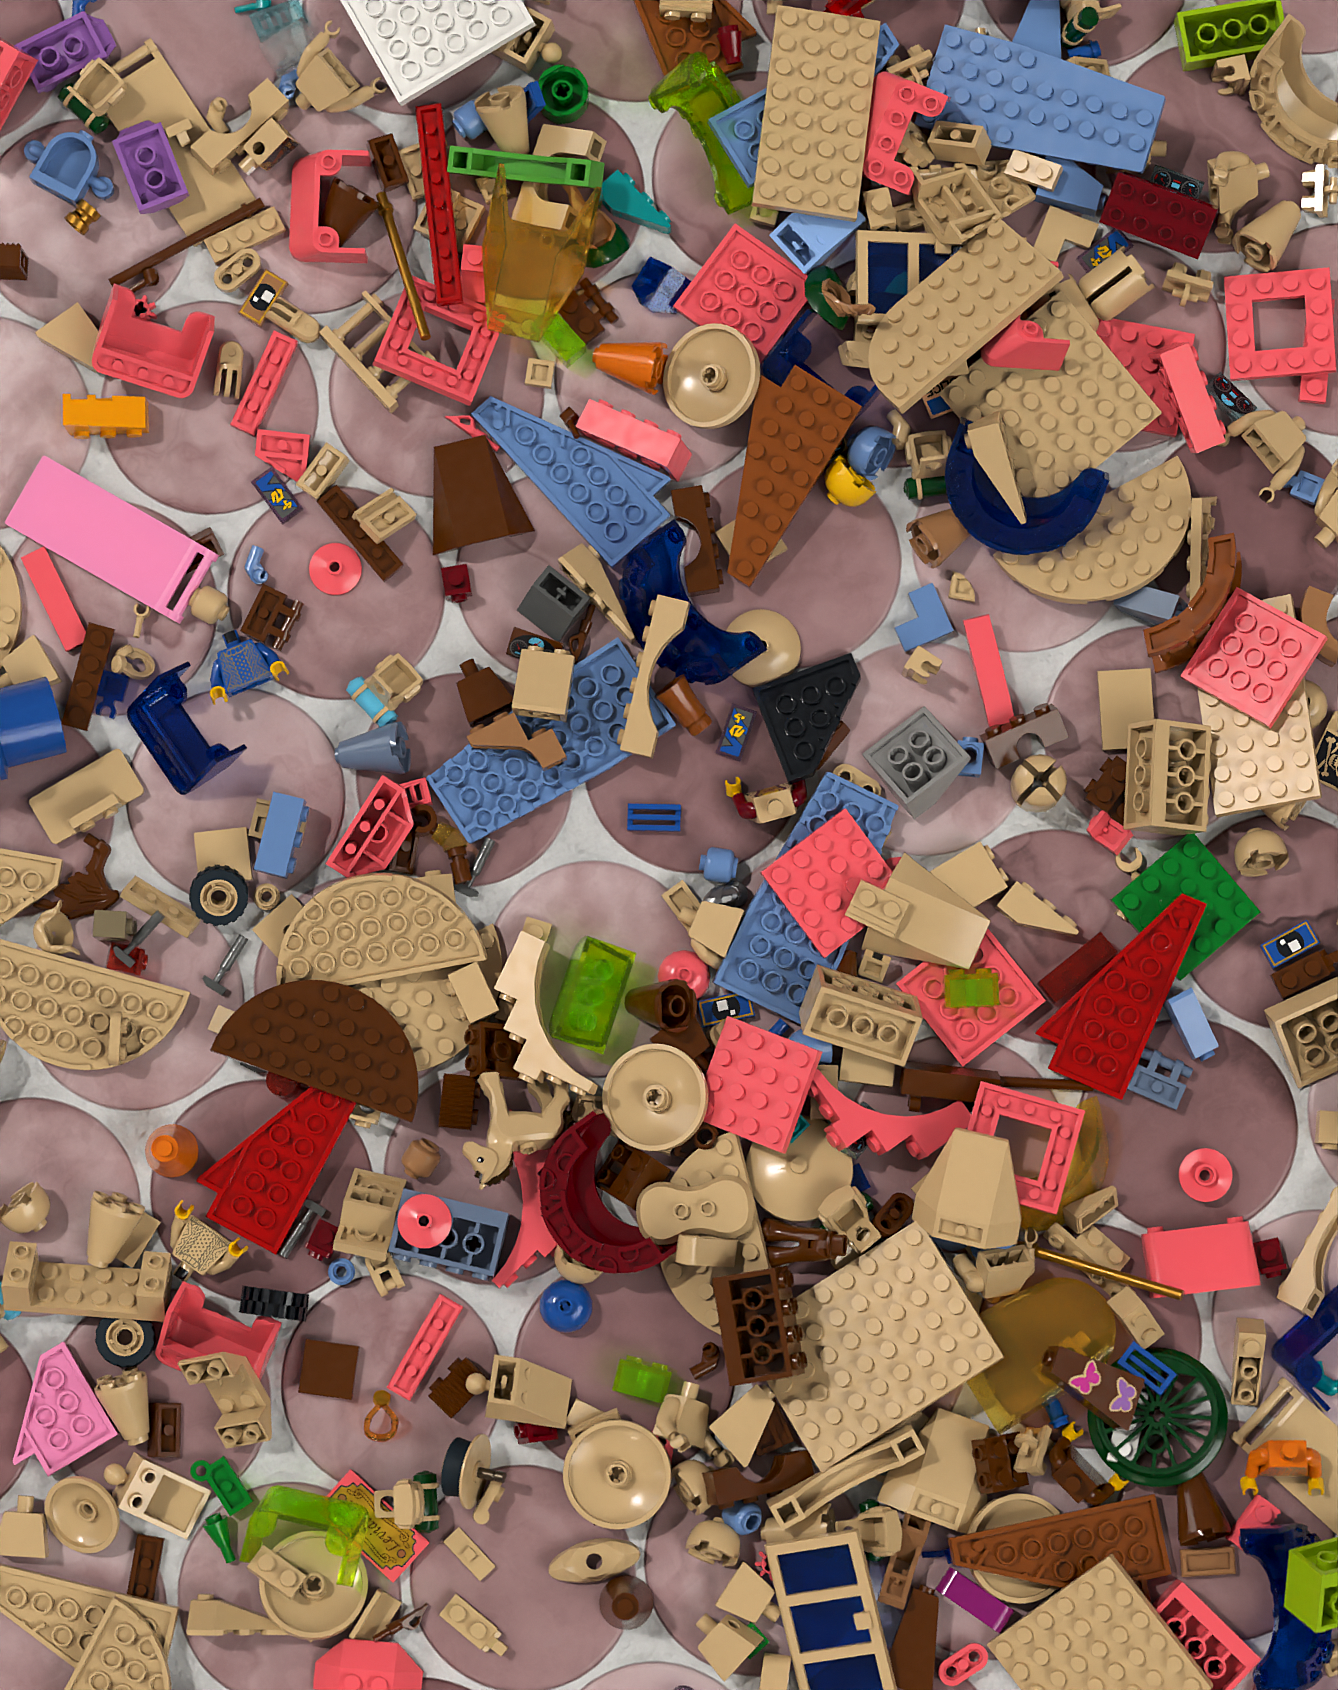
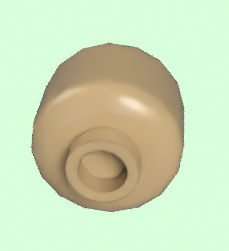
[188,585,230,624]

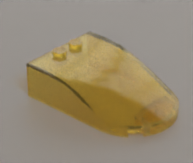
[967,1277,1116,1435]

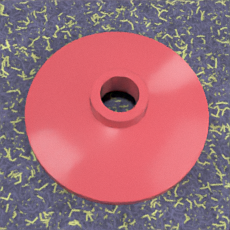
[309,543,362,595]
[1179,1148,1233,1202]
[397,1194,452,1248]

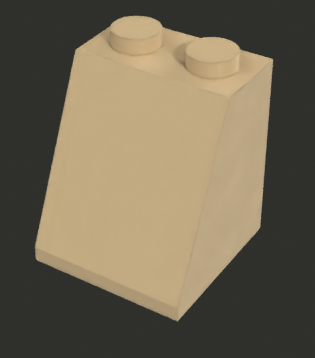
[512,646,575,722]

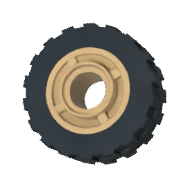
[189,864,248,926]
[95,1318,156,1367]

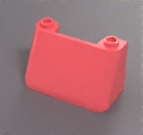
[1141,1216,1261,1298]

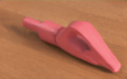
[445,415,500,452]

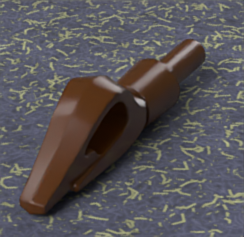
[568,604,596,665]
[372,1603,428,1642]

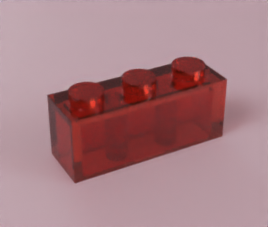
[1036,932,1117,1004]

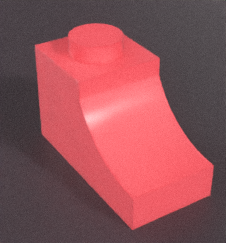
[461,244,491,305]

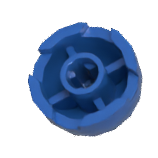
[539,1279,592,1333]

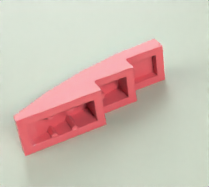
[963,614,1014,727]

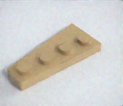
[1186,496,1217,601]

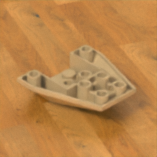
[912,1127,1022,1250]
[877,1407,989,1534]

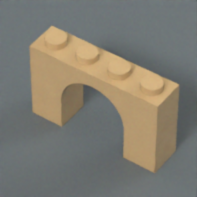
[511,124,607,239]

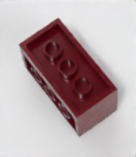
[1099,170,1218,260]

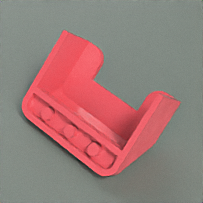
[862,72,951,196]
[92,284,215,398]
[155,1281,282,1380]

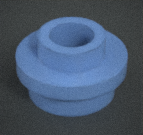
[328,1258,355,1285]

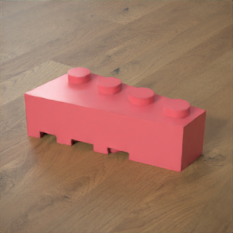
[575,399,692,482]

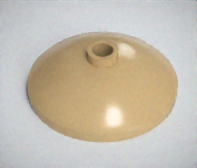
[722,609,801,688]
[45,1476,120,1553]

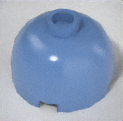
[847,426,896,481]

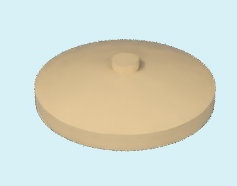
[663,323,760,429]
[602,1044,708,1152]
[746,1116,853,1223]
[563,1419,672,1529]
[967,1494,1060,1603]
[259,1531,368,1640]

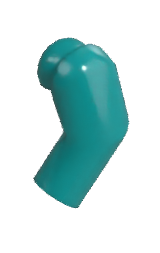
[1309,1361,1338,1396]

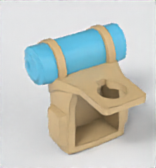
[346,653,423,727]

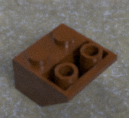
[595,1139,671,1211]

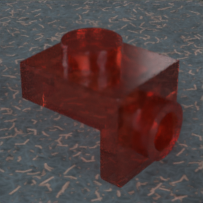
[105,941,148,976]

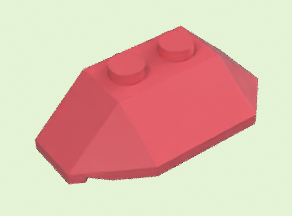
[325,775,414,878]
[313,1638,423,1690]

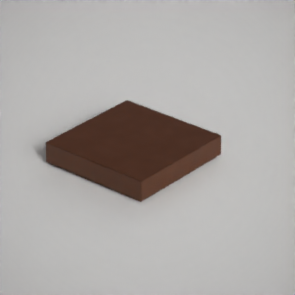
[298,1339,360,1400]

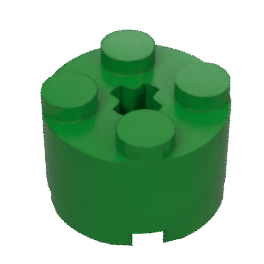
[538,65,589,125]

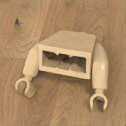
[295,21,387,113]
[1207,151,1270,244]
[1218,410,1306,503]
[1314,458,1338,549]
[652,1382,735,1467]

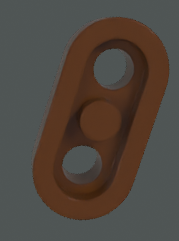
[872,1193,914,1239]

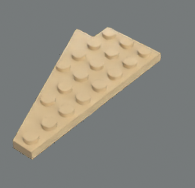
[0,1563,180,1668]

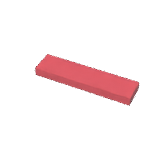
[230,331,298,437]
[21,546,86,652]
[386,1294,463,1401]

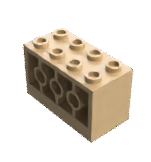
[1123,719,1212,836]
[799,965,923,1067]

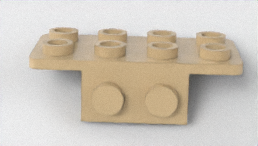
[29,749,144,844]

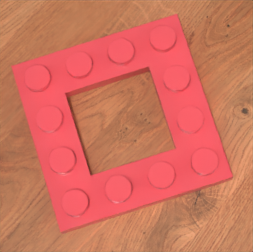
[1224,267,1336,381]
[372,275,507,406]
[967,1081,1085,1215]

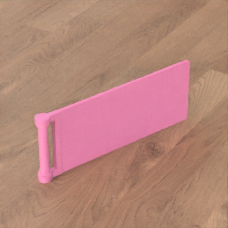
[5,456,219,624]

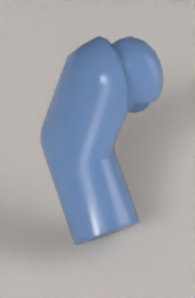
[278,68,299,100]
[244,545,268,584]

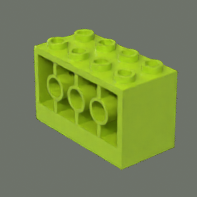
[1284,1537,1338,1633]

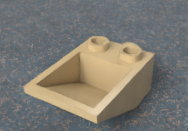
[491,6,562,74]
[466,1354,572,1429]
[104,1452,211,1539]

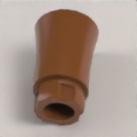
[654,674,712,736]

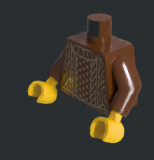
[1048,1421,1129,1506]

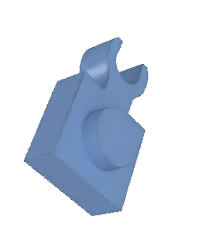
[1283,470,1325,506]

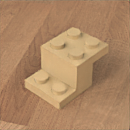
[333,1168,407,1262]

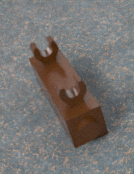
[899,1061,1004,1114]

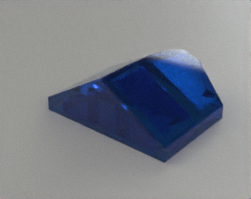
[631,257,691,314]

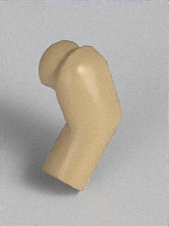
[206,97,230,134]

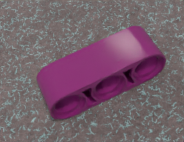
[935,1567,1015,1634]

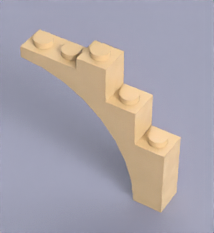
[494,931,598,1097]

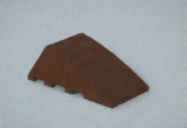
[433,435,535,556]

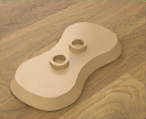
[636,1175,755,1245]

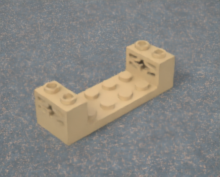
[1,1241,173,1322]

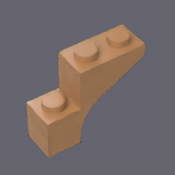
[466,712,567,772]

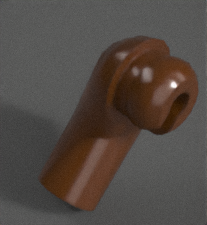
[689,1342,720,1380]

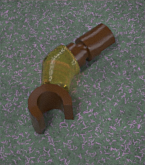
[412,804,472,885]

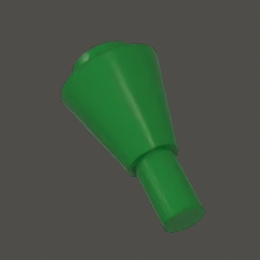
[202,1513,236,1563]

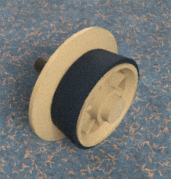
[441,1434,506,1509]

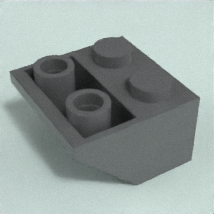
[517,565,591,642]

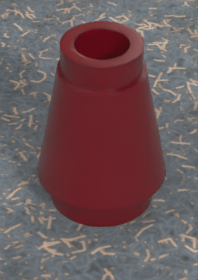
[716,25,742,65]

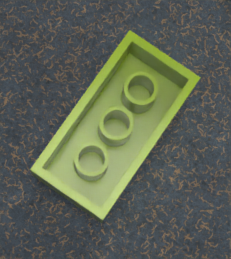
[1174,0,1284,72]

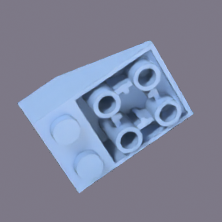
[769,209,867,274]

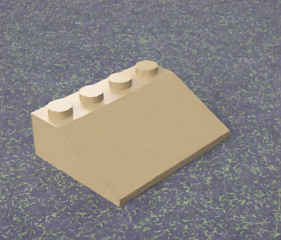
[1264,977,1338,1088]

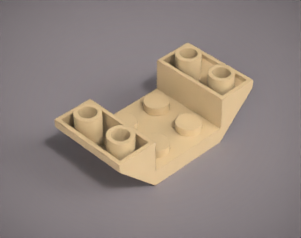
[178,1352,272,1449]

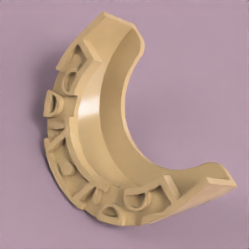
[1249,13,1338,168]

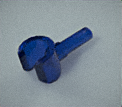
[922,1548,952,1564]

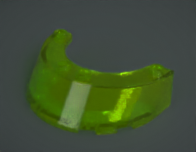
[648,51,754,215]

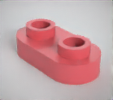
[938,1643,988,1686]

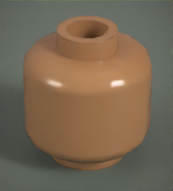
[401,1138,441,1179]

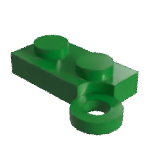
[190,1456,253,1516]

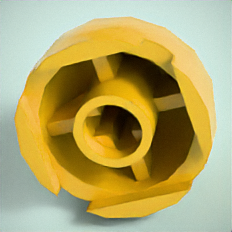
[824,455,876,507]

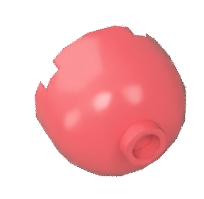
[658,950,711,1000]

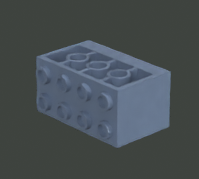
[388,1188,511,1281]

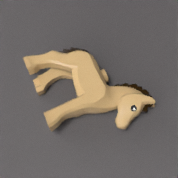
[462,1072,574,1190]

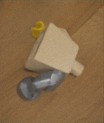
[678,881,748,972]

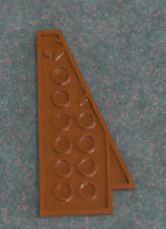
[633,0,757,95]

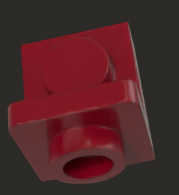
[441,564,472,603]
[304,1218,339,1261]
[1253,1237,1287,1279]
[514,1422,558,1444]

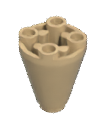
[87,1191,145,1268]
[94,1366,150,1445]

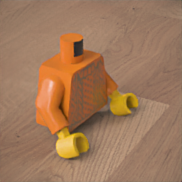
[1240,1440,1324,1496]

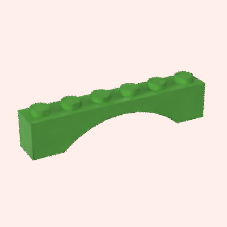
[447,146,605,189]

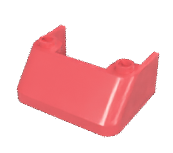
[289,149,372,264]
[980,261,1070,371]

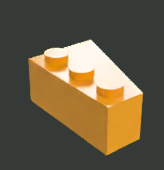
[62,394,149,439]

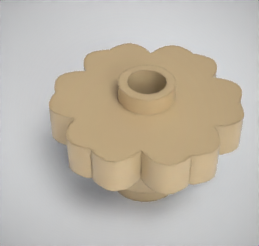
[894,121,934,168]

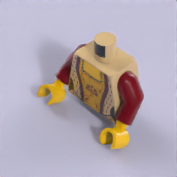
[725,777,808,824]

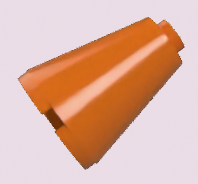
[592,342,668,395]
[145,1124,198,1178]

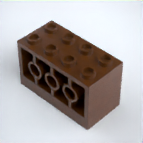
[712,1266,807,1386]

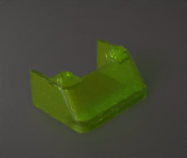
[239,1485,369,1587]

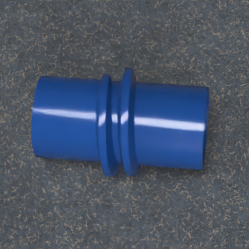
[0,676,67,780]

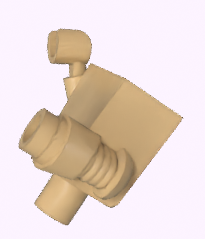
[952,1227,1038,1303]

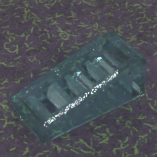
[249,0,308,43]

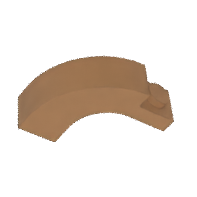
[1298,586,1338,667]
[877,1512,931,1610]

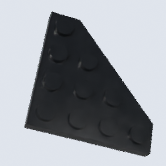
[752,653,861,785]

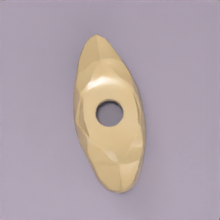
[548,1538,640,1583]

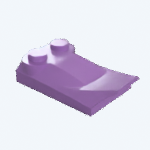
[14,11,117,93]
[112,120,189,214]

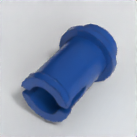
[1067,40,1102,59]
[1040,1393,1069,1429]

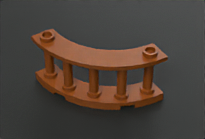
[1143,533,1242,673]

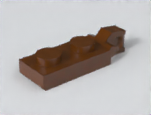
[1270,949,1338,999]

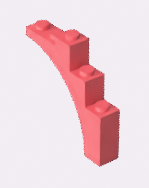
[808,1069,971,1160]
[492,1109,558,1288]

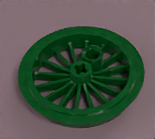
[1087,1347,1228,1487]

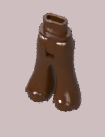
[760,1218,847,1268]

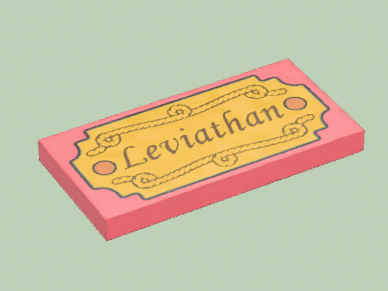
[314,1469,430,1583]

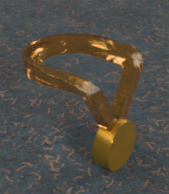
[364,1390,399,1442]

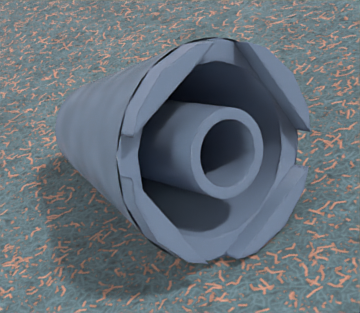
[335,722,411,774]

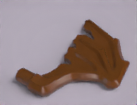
[33,833,120,920]

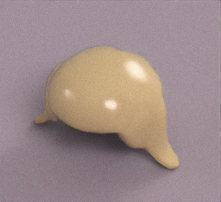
[33,899,80,955]

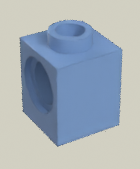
[957,737,984,778]

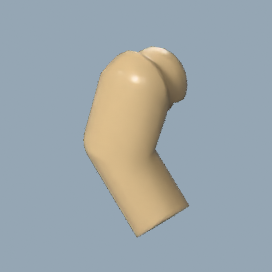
[886,409,911,450]

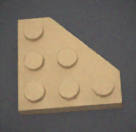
[0,848,64,926]

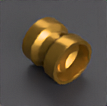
[64,199,101,236]

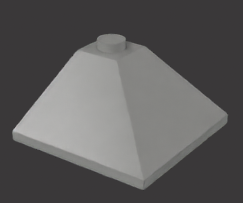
[862,706,971,820]

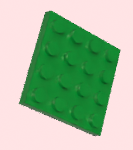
[1110,834,1260,981]

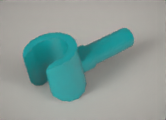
[235,0,271,14]

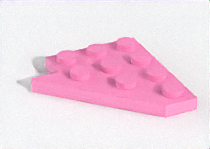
[13,1341,119,1476]

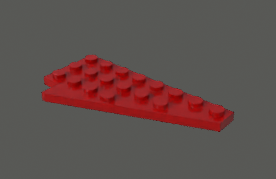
[1035,893,1207,1100]
[196,1087,357,1254]

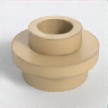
[253,883,280,910]

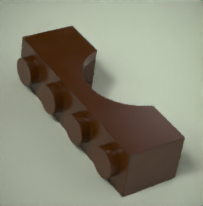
[671,485,724,597]
[702,1450,814,1509]

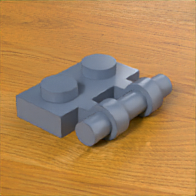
[1127,1048,1193,1110]

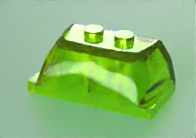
[549,936,637,1055]

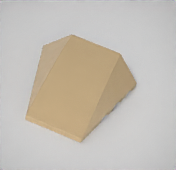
[910,160,1036,244]
[861,852,991,969]

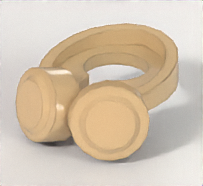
[111,644,155,680]

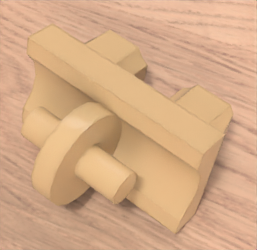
[886,44,933,85]
[1301,165,1338,218]
[1162,262,1214,307]
[1014,1425,1054,1476]

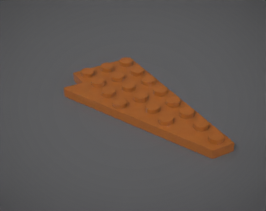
[727,365,863,587]
[947,1494,1172,1603]

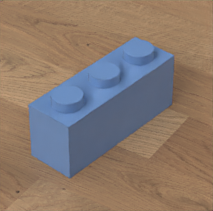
[254,792,310,879]

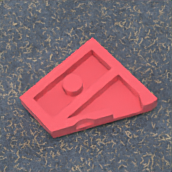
[255,429,311,482]

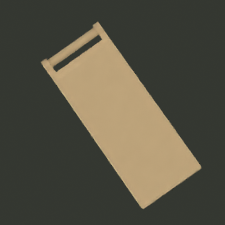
[106,38,256,247]
[1229,1377,1338,1536]

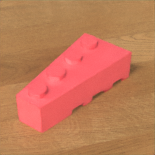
[1148,342,1226,453]

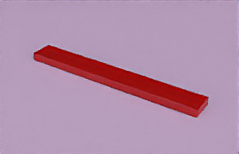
[415,103,464,307]

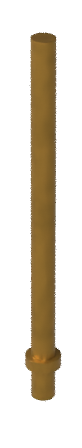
[376,192,431,341]
[1016,1240,1184,1301]

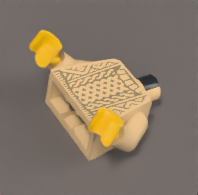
[170,1200,249,1282]

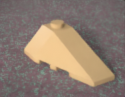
[964,411,1027,524]
[558,543,635,644]
[187,1594,289,1636]

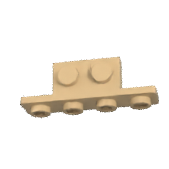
[1043,1222,1136,1298]

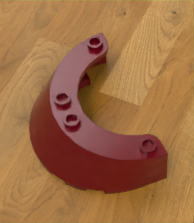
[539,1108,678,1274]

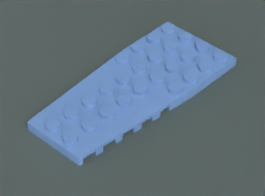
[914,24,1166,174]
[426,637,676,844]
[712,772,899,1024]

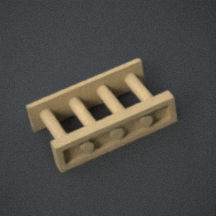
[319,290,436,413]

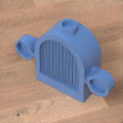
[24,130,114,206]

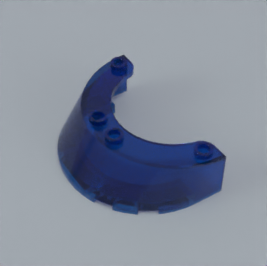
[945,417,1110,555]
[619,519,767,685]
[1239,1523,1337,1690]

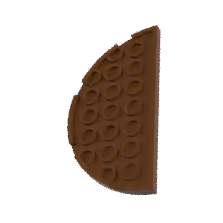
[210,980,419,1123]

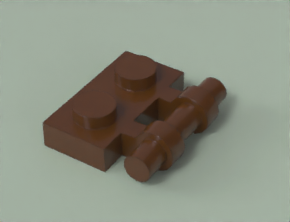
[552,278,619,347]
[240,584,304,651]

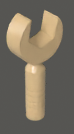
[1115,847,1142,881]

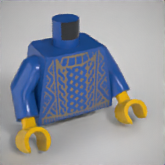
[210,630,289,705]

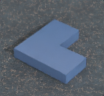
[894,583,954,652]

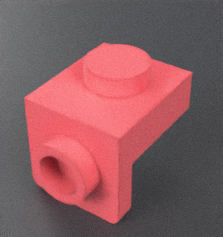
[1086,810,1133,856]

